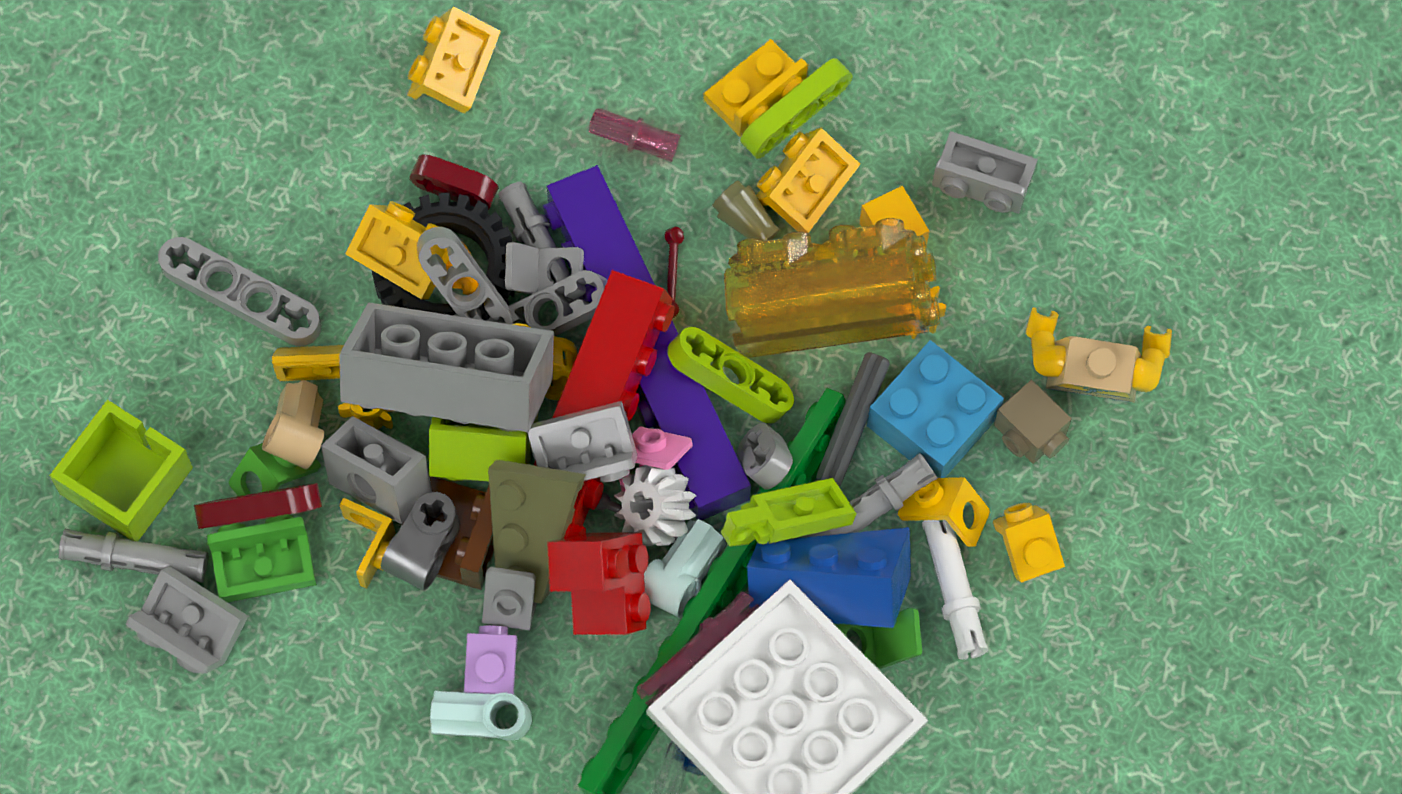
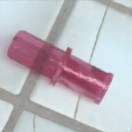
[589,108,682,163]

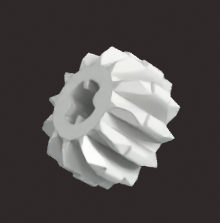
[614,465,697,546]

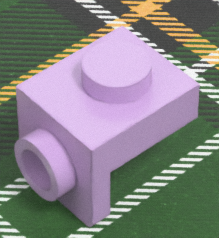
[464,625,518,695]

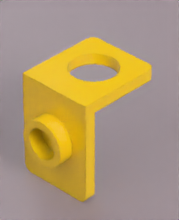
[897,477,990,547]
[339,498,396,589]

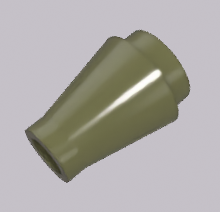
[712,180,780,249]

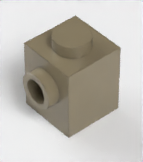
[994,379,1072,464]

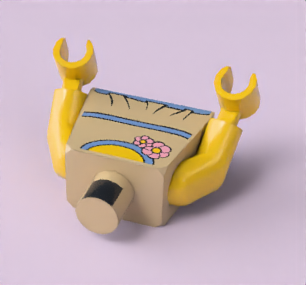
[1025,307,1172,403]

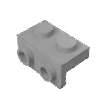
[932,131,1038,214]
[527,401,638,482]
[125,566,249,674]

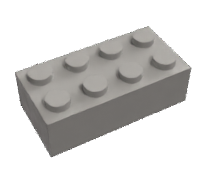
[339,302,554,432]

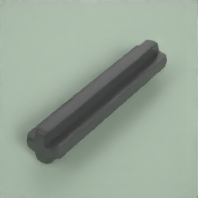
[816,352,890,487]

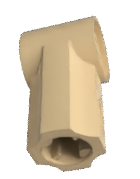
[262,380,324,470]

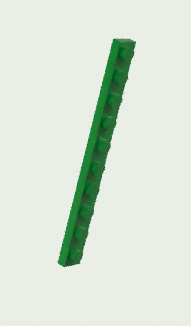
[577,388,846,794]

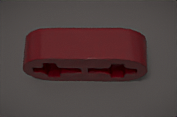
[409,154,499,210]

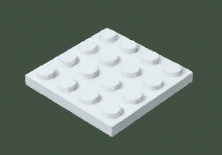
[646,580,928,794]

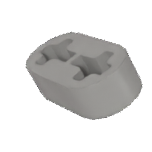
[737,422,793,490]

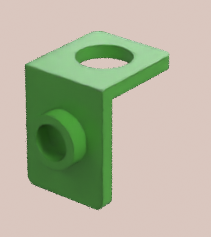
[228,443,321,496]
[833,608,922,670]

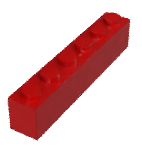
[533,270,675,538]

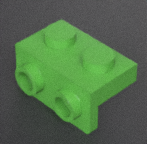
[207,514,316,602]

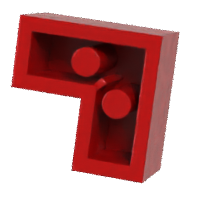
[547,532,650,635]

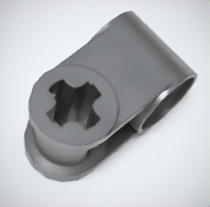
[380,492,460,591]

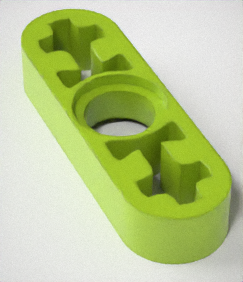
[740,58,853,159]
[667,327,794,423]

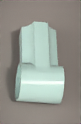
[644,519,726,618]
[430,691,532,741]

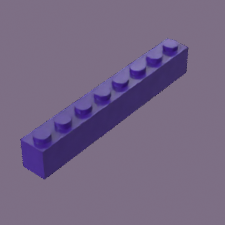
[542,165,751,521]

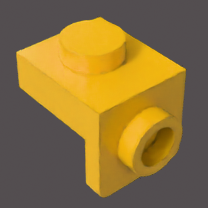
[993,503,1065,583]

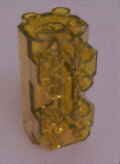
[724,218,940,358]

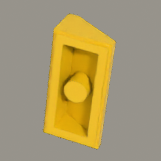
[272,345,344,381]

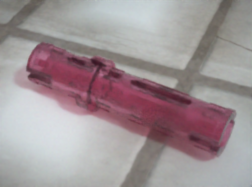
[637,592,760,707]

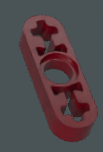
[194,483,322,529]

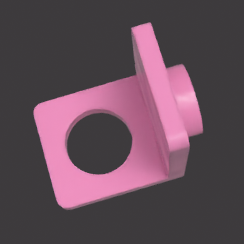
[619,427,693,491]

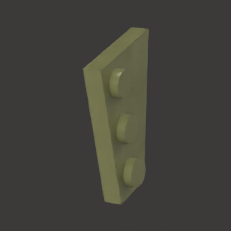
[488,460,586,603]

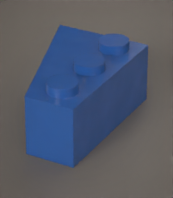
[747,527,911,628]

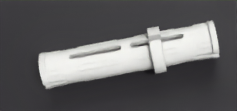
[922,520,989,659]

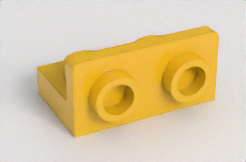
[408,6,501,114]
[703,39,808,136]
[756,128,860,235]
[345,201,449,299]

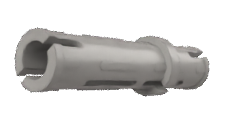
[498,181,585,312]
[803,453,937,537]
[59,528,208,583]

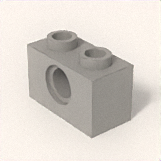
[321,416,432,524]

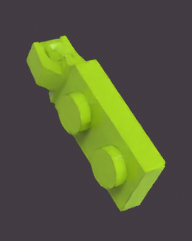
[721,478,857,546]

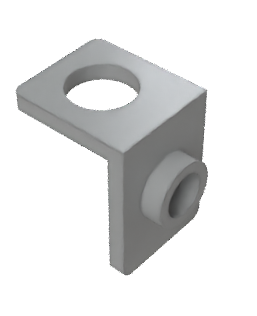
[505,242,584,295]
[482,567,537,630]

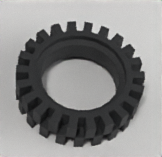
[372,193,515,321]

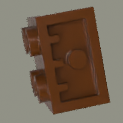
[402,476,494,590]

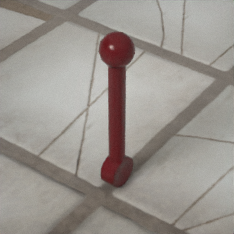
[664,226,684,318]

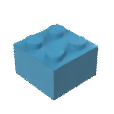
[867,340,1004,478]

